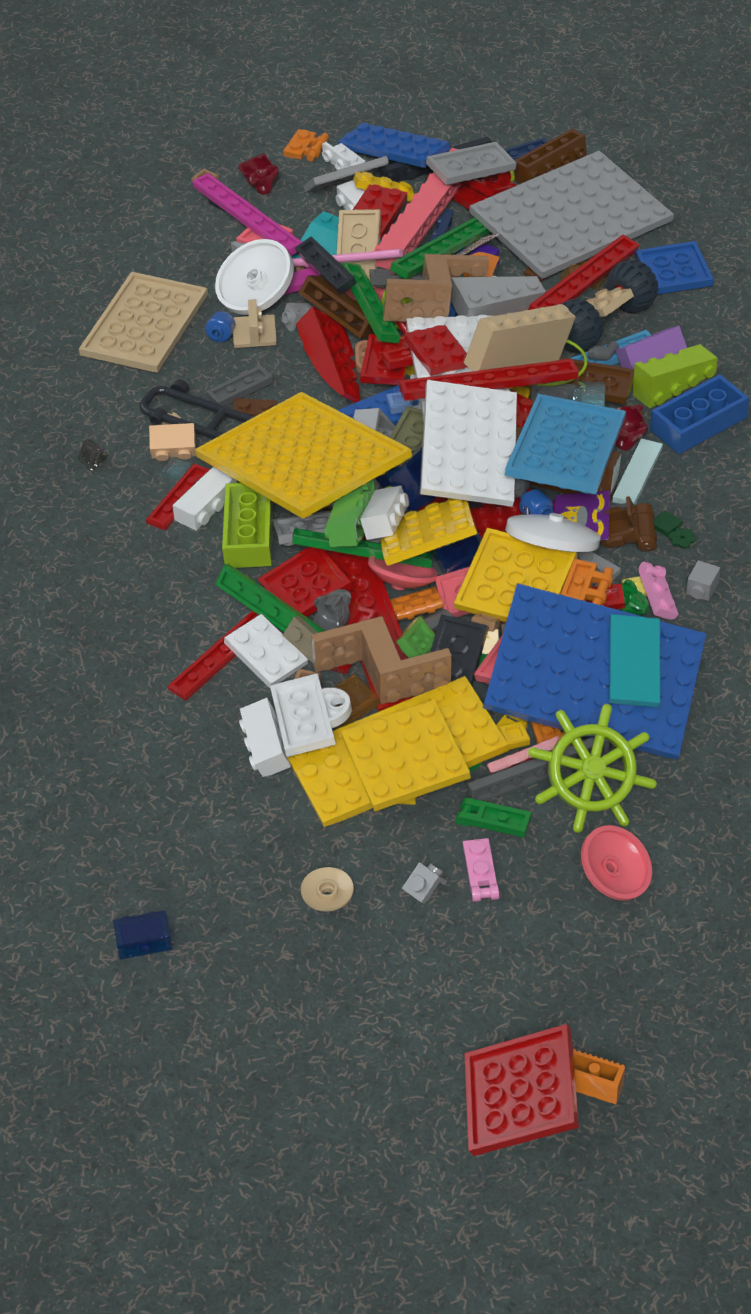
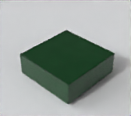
[654,510,683,537]

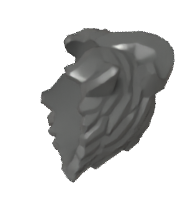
[313,589,351,631]

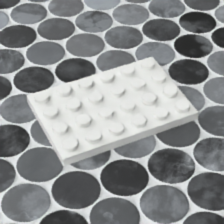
[420,380,517,507]

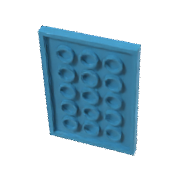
[505,394,626,494]

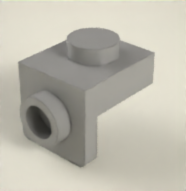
[402,862,447,904]

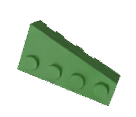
[325,479,375,547]

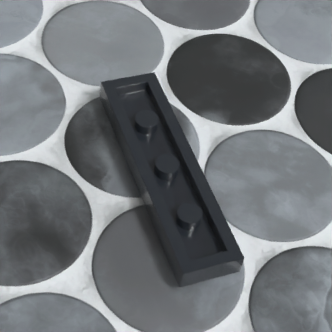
[295,236,357,295]

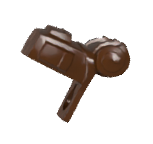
[600,496,657,552]

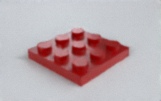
[258,547,353,617]

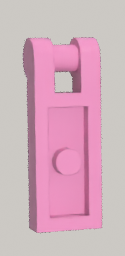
[639,561,679,620]
[463,838,499,902]

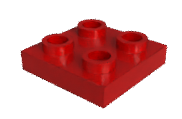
[462,171,517,198]

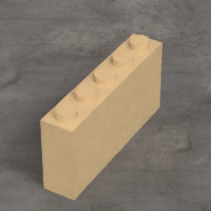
[464,304,576,371]

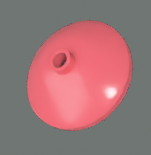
[368,556,438,590]
[581,825,652,901]

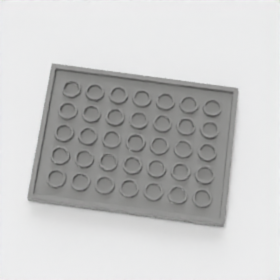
[469,151,674,279]

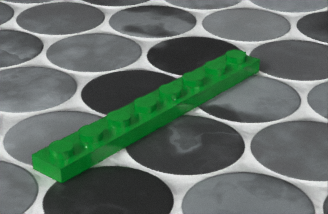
[390,217,491,279]

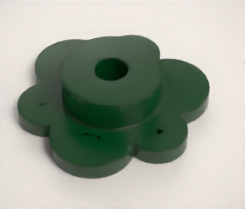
[668,528,695,548]

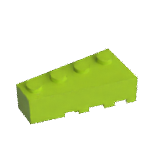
[633,344,718,408]

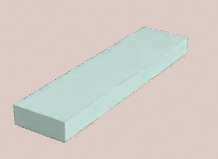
[612,438,663,506]

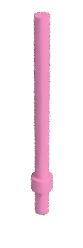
[292,249,403,268]

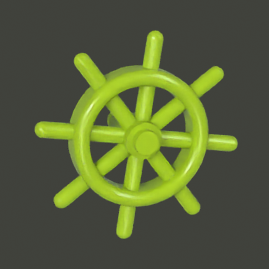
[528,704,657,833]

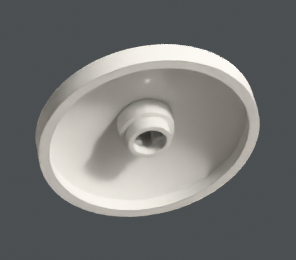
[215,239,294,315]
[506,513,601,552]

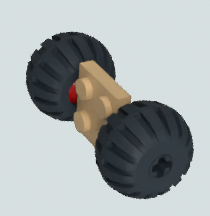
[562,260,658,352]

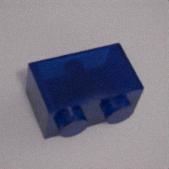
[113,910,172,960]

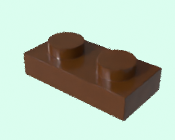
[232,398,278,416]

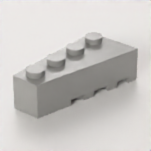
[450,276,546,317]

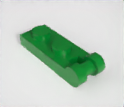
[455,798,532,838]

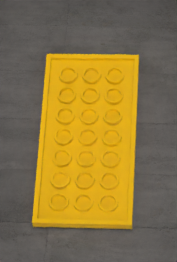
[288,676,509,827]

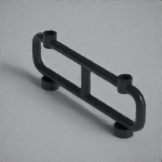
[139,379,255,439]

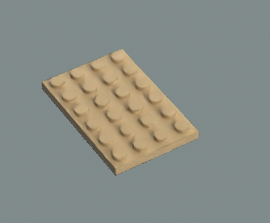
[79,272,208,373]

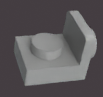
[281,303,311,332]

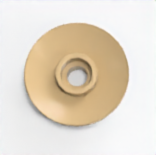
[301,867,354,912]

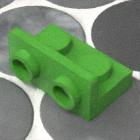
[396,616,435,658]

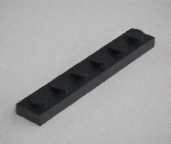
[380,137,492,182]

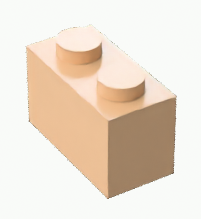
[149,423,196,461]

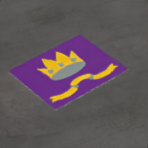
[554,490,610,540]

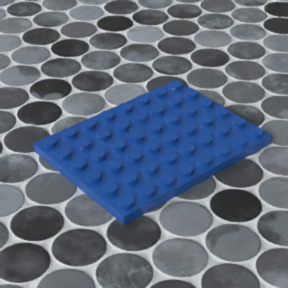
[483,583,706,759]

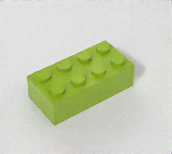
[222,483,274,568]

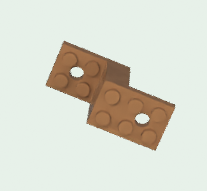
[383,254,489,321]
[311,616,451,704]

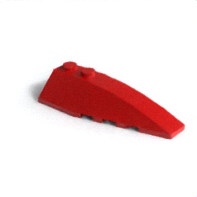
[296,307,361,403]

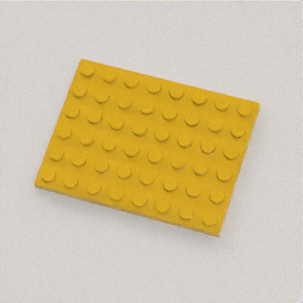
[195,392,412,519]

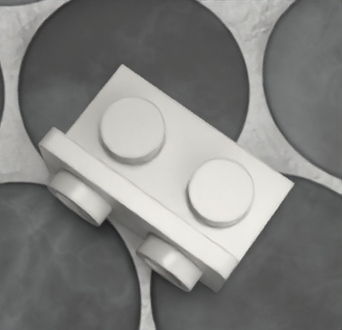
[322,142,366,170]

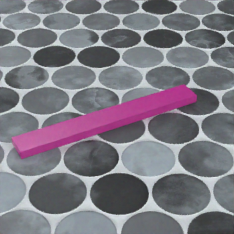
[192,173,302,256]

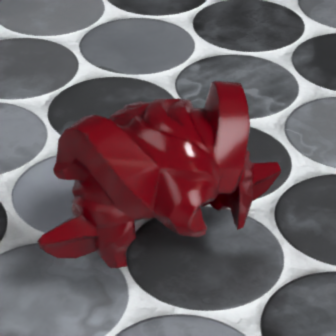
[238,153,279,195]
[614,404,648,451]

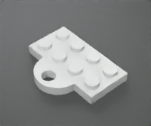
[270,673,352,757]

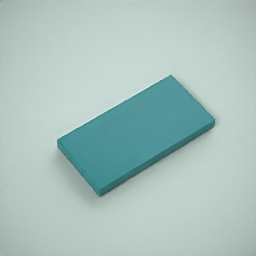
[609,614,660,708]

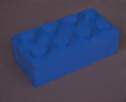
[650,374,749,454]

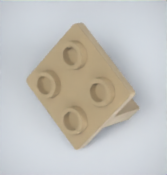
[233,299,277,348]

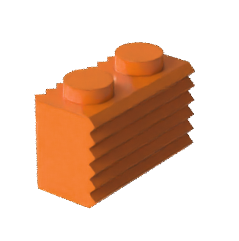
[573,1049,625,1104]

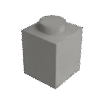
[686,560,720,601]

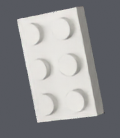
[224,614,308,688]

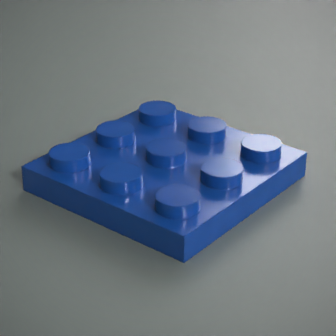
[635,241,714,295]

